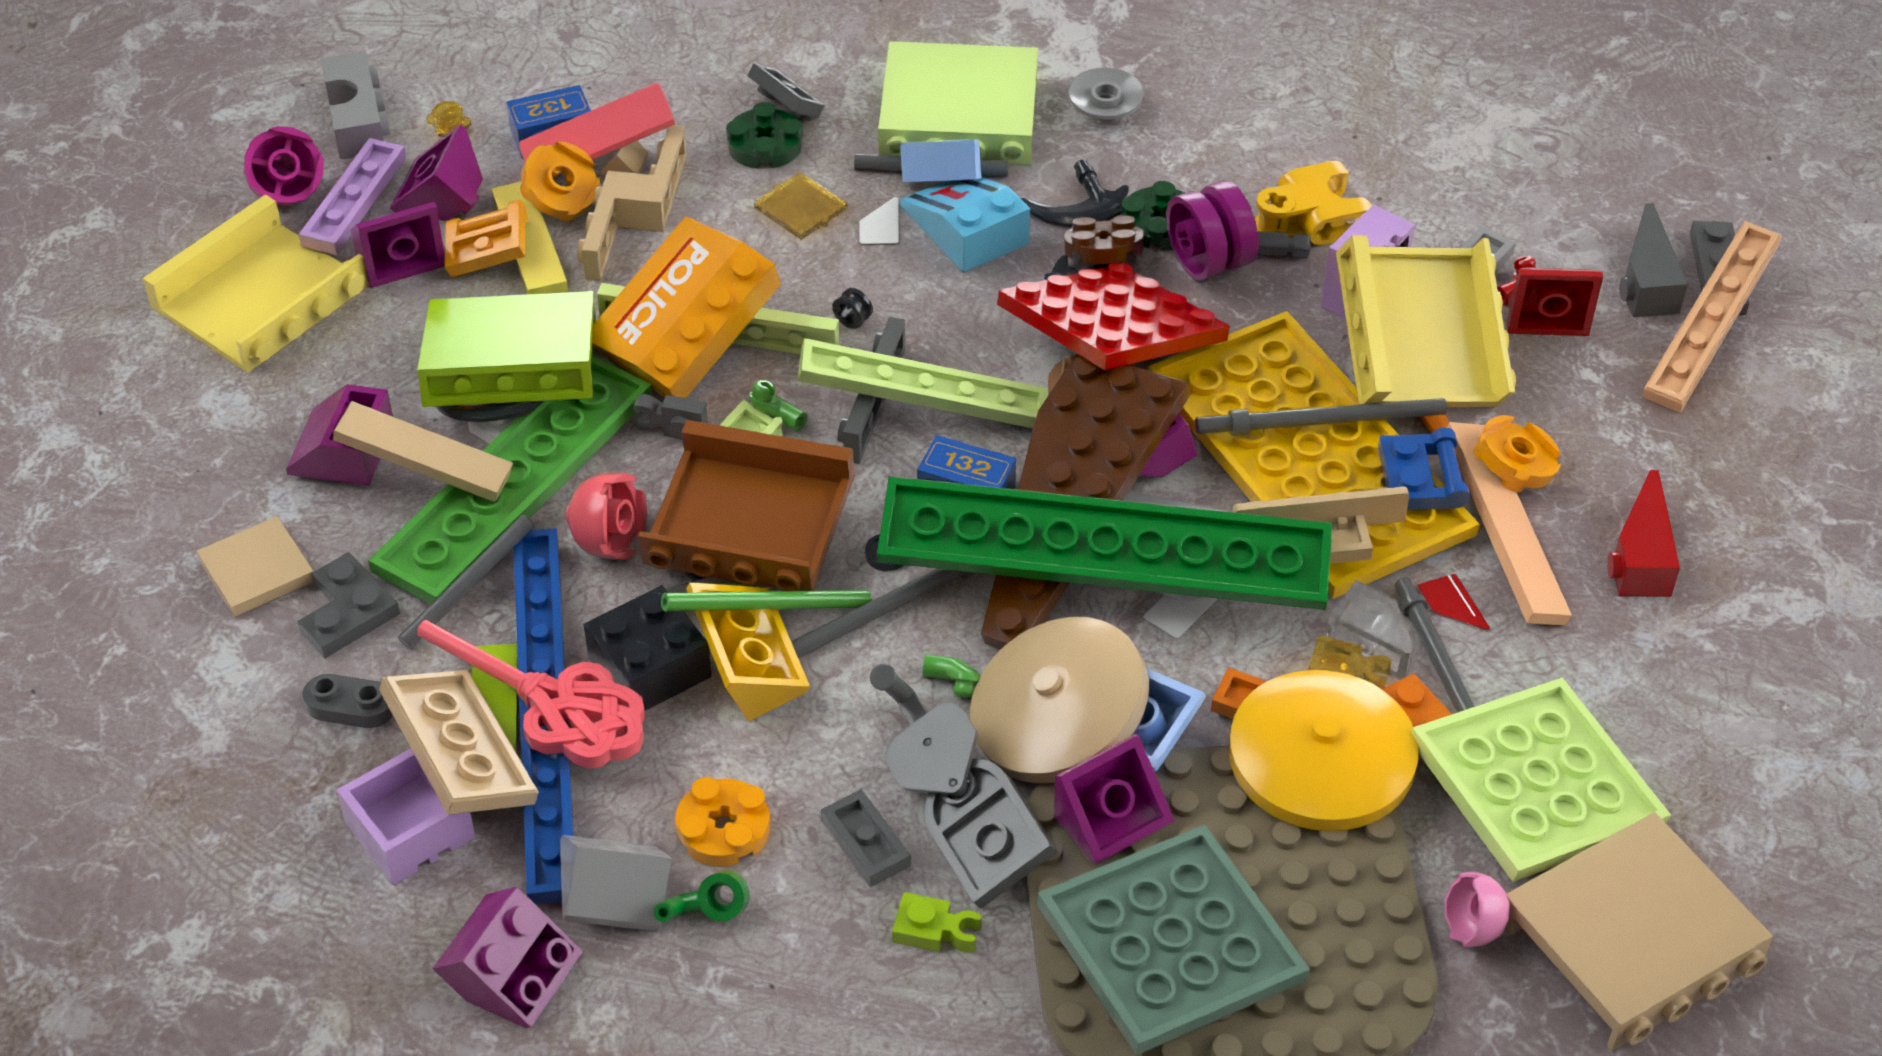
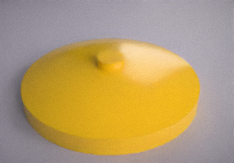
[1229,670,1419,831]

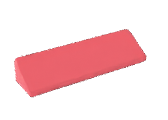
[519,83,676,177]

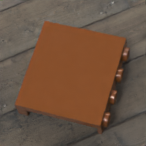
[638,420,855,591]

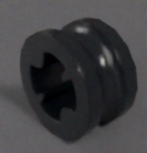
[832,288,873,329]

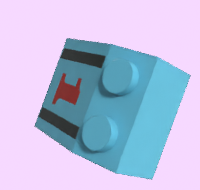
[900,177,1030,273]

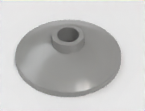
[1069,67,1144,119]

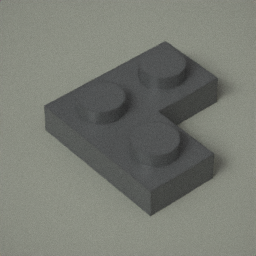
[297,552,400,659]

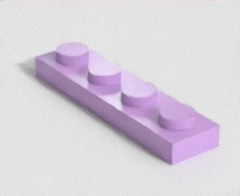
[299,138,406,255]

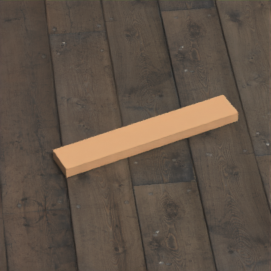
[1642,221,1782,413]
[1446,422,1572,625]

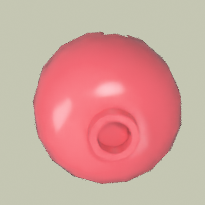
[566,472,647,560]

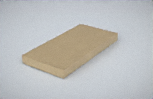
[379,670,539,815]

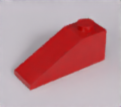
[1607,470,1680,597]

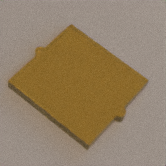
[754,172,847,240]

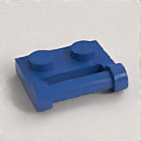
[1378,427,1471,510]

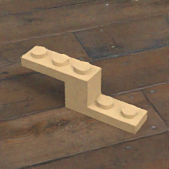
[577,125,687,281]

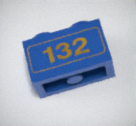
[506,85,591,159]
[917,435,1016,489]

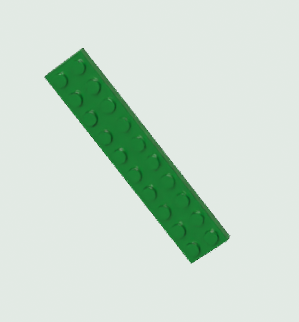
[877,476,1332,610]

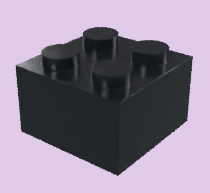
[583,585,712,711]

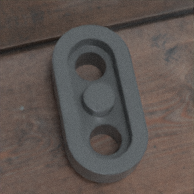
[303,674,393,728]

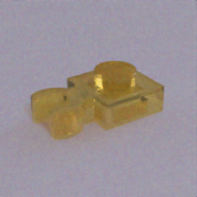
[1308,635,1392,690]

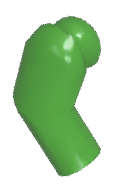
[749,380,807,431]
[922,654,980,699]

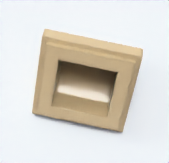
[601,141,648,176]

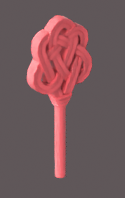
[417,620,645,769]

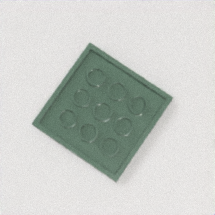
[1036,825,1310,1055]

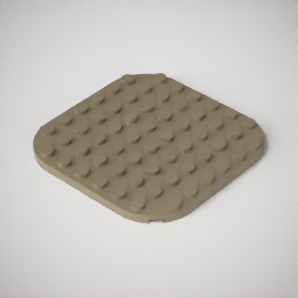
[1025,746,1438,1056]

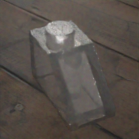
[1325,580,1414,680]

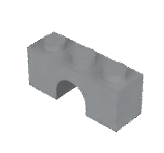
[320,51,390,159]

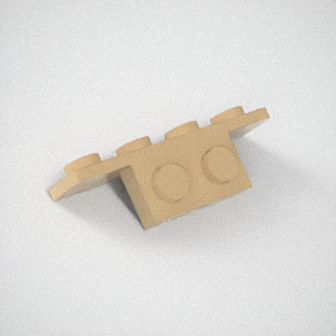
[1232,487,1409,564]

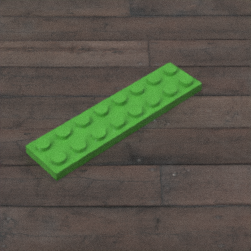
[368,355,653,604]

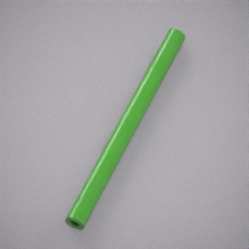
[661,590,872,611]

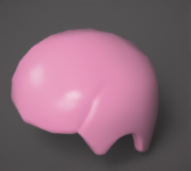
[1444,872,1510,948]

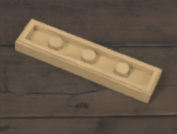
[333,401,513,502]

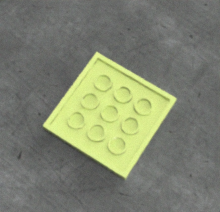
[1411,677,1671,882]

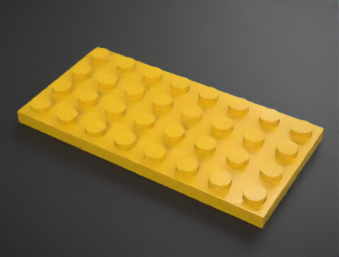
[1148,311,1480,599]

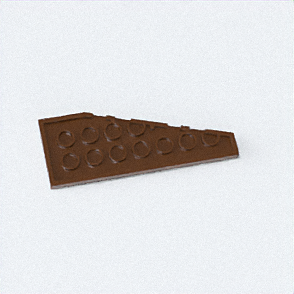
[981,353,1191,650]

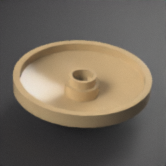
[970,617,1149,783]

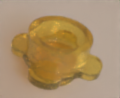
[426,101,471,137]

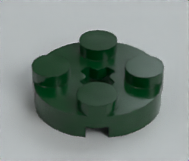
[726,102,803,169]
[1121,181,1184,250]

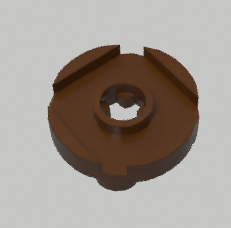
[1064,216,1144,264]

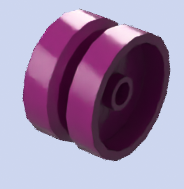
[1166,180,1259,281]

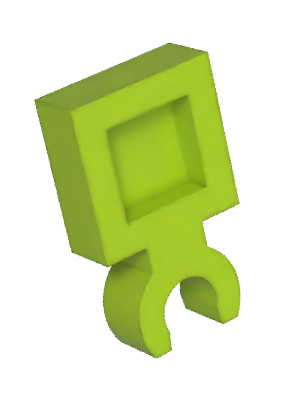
[892,892,982,952]

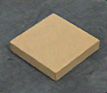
[196,516,314,617]

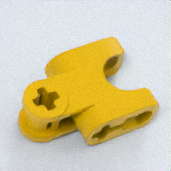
[1255,161,1372,245]

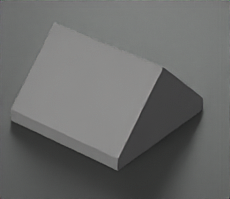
[560,835,672,931]

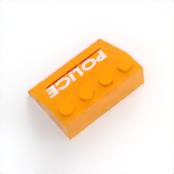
[592,216,781,398]

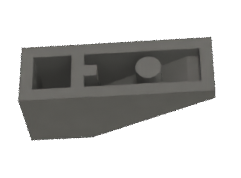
[1619,203,1688,317]

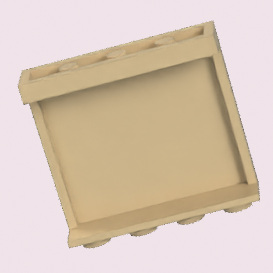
[1504,812,1773,1052]

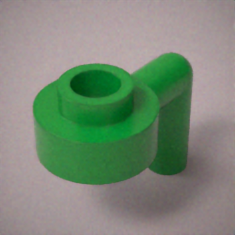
[654,870,750,922]

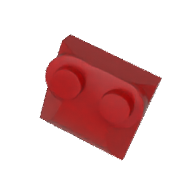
[1506,267,1603,336]

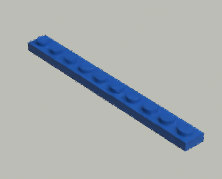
[514,528,574,904]

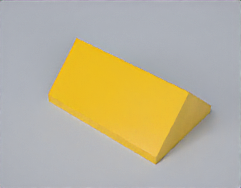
[686,582,810,721]

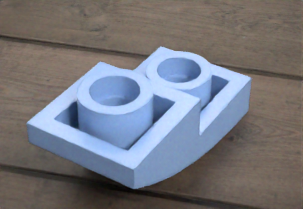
[900,139,981,182]

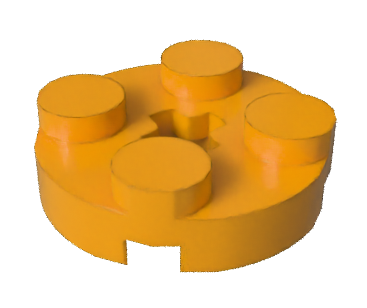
[520,142,601,221]
[1473,415,1561,492]
[675,777,771,867]

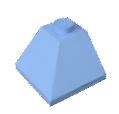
[1132,668,1206,772]

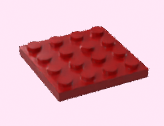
[997,263,1230,370]

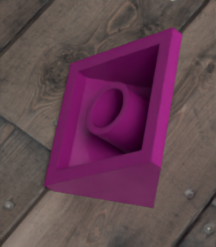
[1053,734,1174,864]

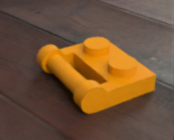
[445,200,528,278]

